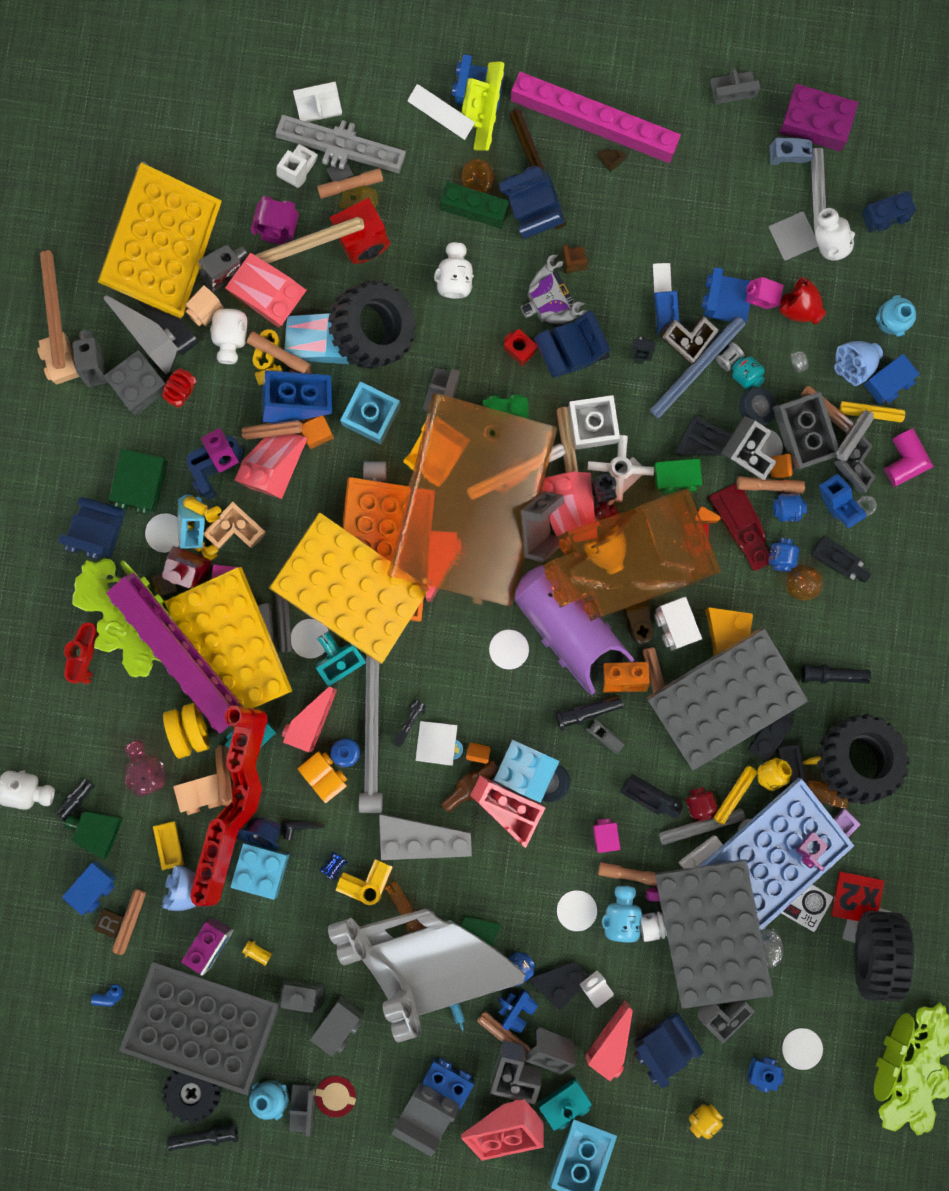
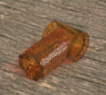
[806,780,849,809]

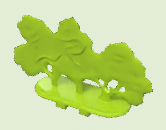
[72,558,174,677]
[874,1002,949,1135]

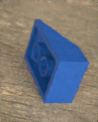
[262,370,332,423]

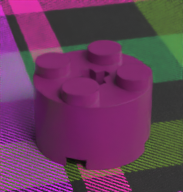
[251,196,299,245]

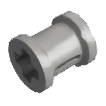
[715,342,745,371]

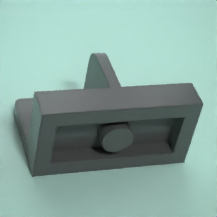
[710,69,760,104]
[423,368,460,417]
[525,1028,576,1074]
[289,1083,316,1137]

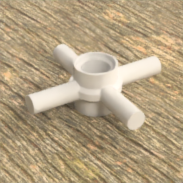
[587,435,654,502]

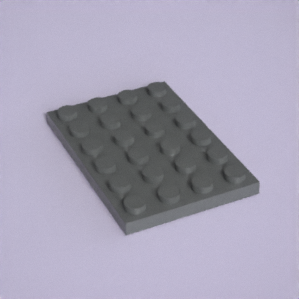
[647,626,808,771]
[655,859,773,1009]
[119,962,280,1096]

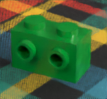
[483,395,529,426]
[653,459,702,495]

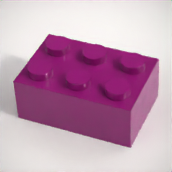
[779,84,858,152]

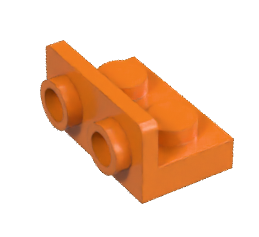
[603,662,650,692]

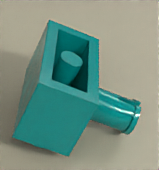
[316,631,366,687]
[538,1077,592,1131]

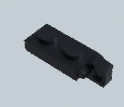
[629,337,656,364]
[810,536,871,583]
[748,708,797,762]
[620,773,683,819]

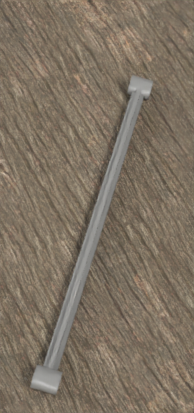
[359,461,387,813]

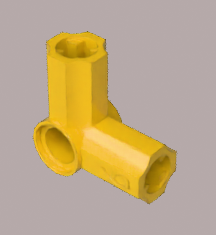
[336,859,393,905]

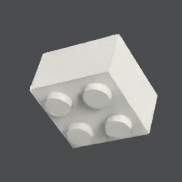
[568,395,620,450]
[654,597,702,651]

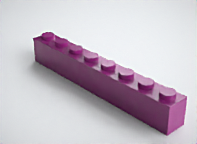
[106,573,243,734]

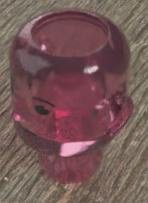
[124,740,167,797]

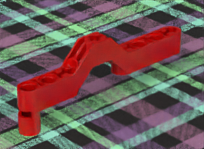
[190,706,267,906]

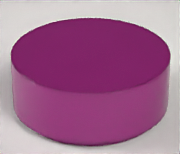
[646,887,660,901]

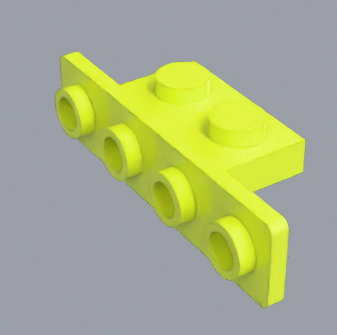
[461,62,504,151]

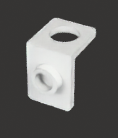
[579,971,614,1008]

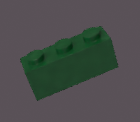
[440,181,509,229]

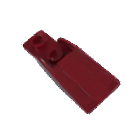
[709,483,770,571]

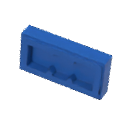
[654,290,679,337]

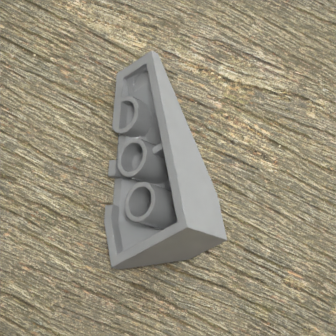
[104,295,178,374]

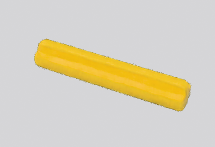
[839,401,905,422]
[714,766,757,825]

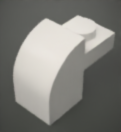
[277,144,318,188]

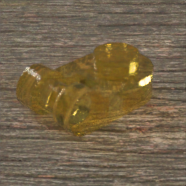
[339,186,379,209]

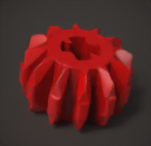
[162,368,196,407]

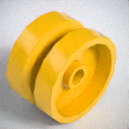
[163,703,210,759]

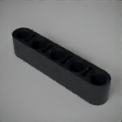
[136,299,199,356]

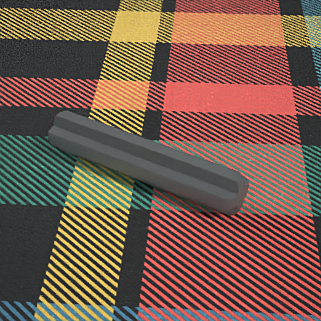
[275,593,292,652]

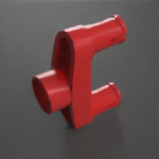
[64,622,99,684]

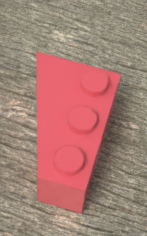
[470,775,545,848]

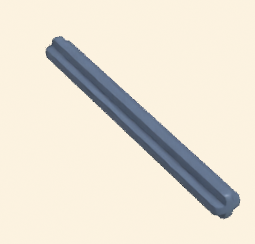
[650,317,745,418]

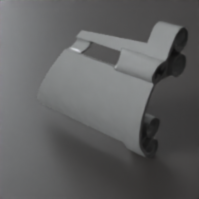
[328,909,525,1043]

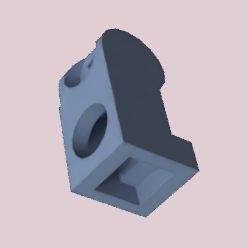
[769,138,813,165]

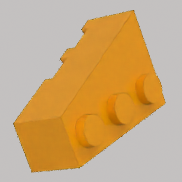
[705,608,753,656]

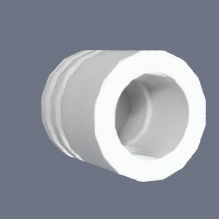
[640,911,668,942]

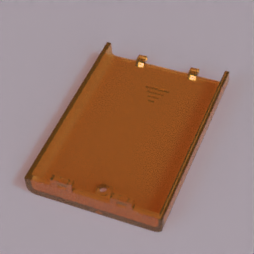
[387,394,557,606]

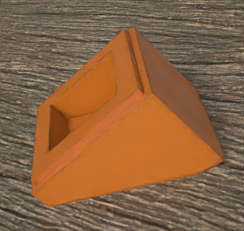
[770,454,792,479]
[691,507,720,524]
[466,743,490,764]

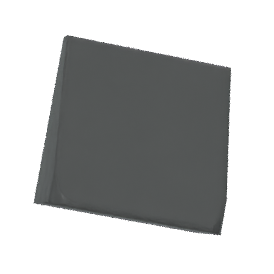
[326,162,354,182]

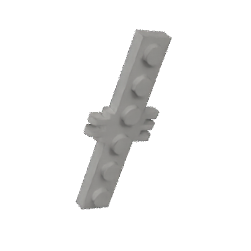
[276,115,406,174]

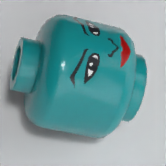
[732,357,765,389]

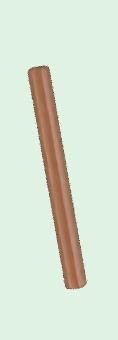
[40,250,66,369]

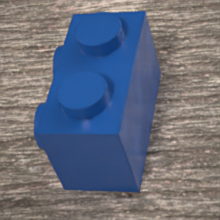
[864,354,920,405]
[62,861,117,915]
[421,1058,474,1109]

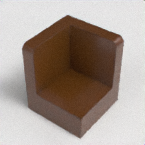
[562,245,588,273]

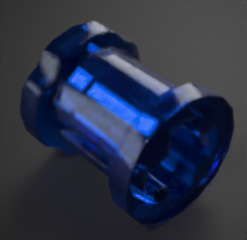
[319,851,349,881]

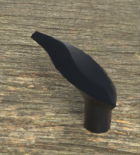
[282,820,325,840]

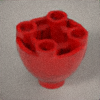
[779,277,826,325]

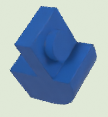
[820,474,866,528]

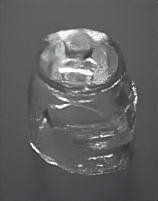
[761,928,784,968]

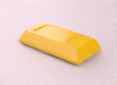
[153,821,184,870]

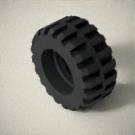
[328,280,416,369]
[817,714,910,804]
[854,911,914,1002]

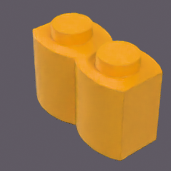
[298,751,348,803]

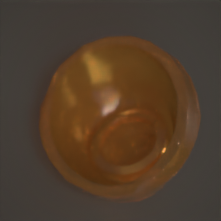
[461,159,494,193]
[786,566,823,601]

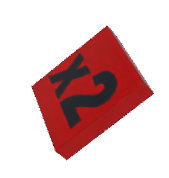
[831,871,884,922]

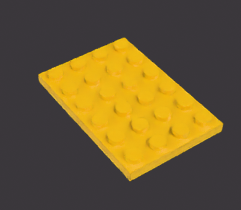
[98,163,222,319]
[269,513,426,664]
[165,567,292,708]

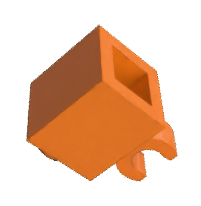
[298,416,334,449]

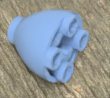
[834,341,883,386]
[162,865,196,911]

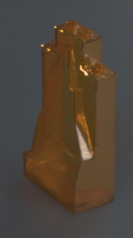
[543,489,721,621]

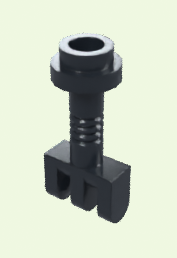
[394,700,426,747]

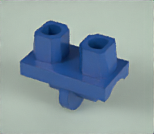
[498,989,538,1033]

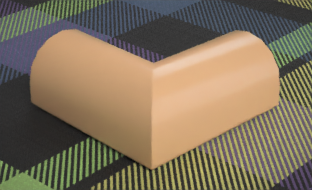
[203,502,266,549]

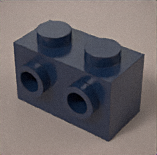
[862,191,916,233]

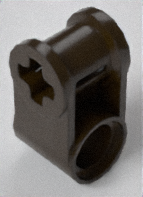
[624,599,653,644]

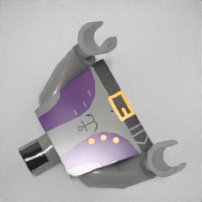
[520,255,587,325]

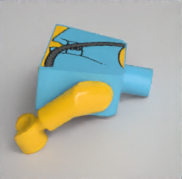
[177,494,221,560]

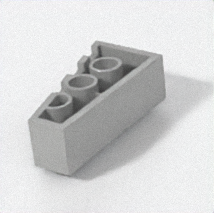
[379,813,472,860]

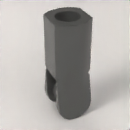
[585,718,626,754]

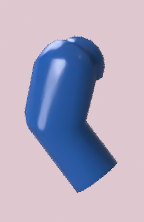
[91,984,124,1007]

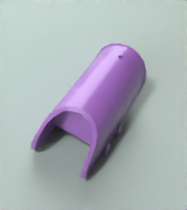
[515,563,635,695]

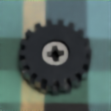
[162,1070,223,1124]

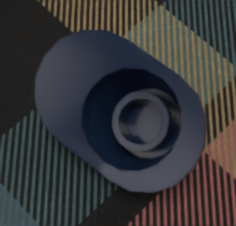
[236,817,280,850]

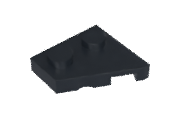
[675,415,733,456]
[529,961,590,1011]

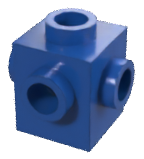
[746,1056,784,1092]

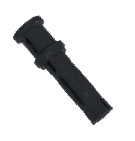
[801,663,871,684]
[555,695,624,731]
[167,1121,239,1151]

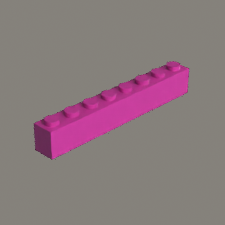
[511,72,681,163]

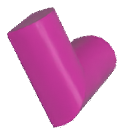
[883,428,934,488]

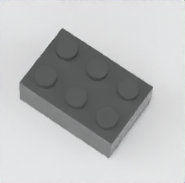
[773,391,839,470]

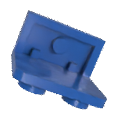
[452,54,505,112]
[701,267,750,323]

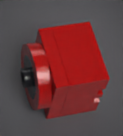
[330,197,391,264]

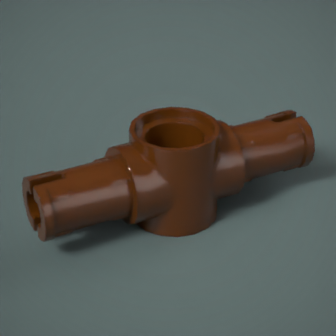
[441,760,499,813]

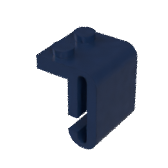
[499,166,565,239]
[534,311,610,378]
[186,436,244,500]
[58,497,125,560]
[633,1012,704,1089]

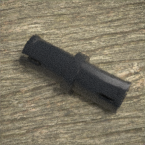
[54,777,95,821]

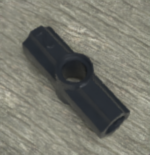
[592,473,617,503]

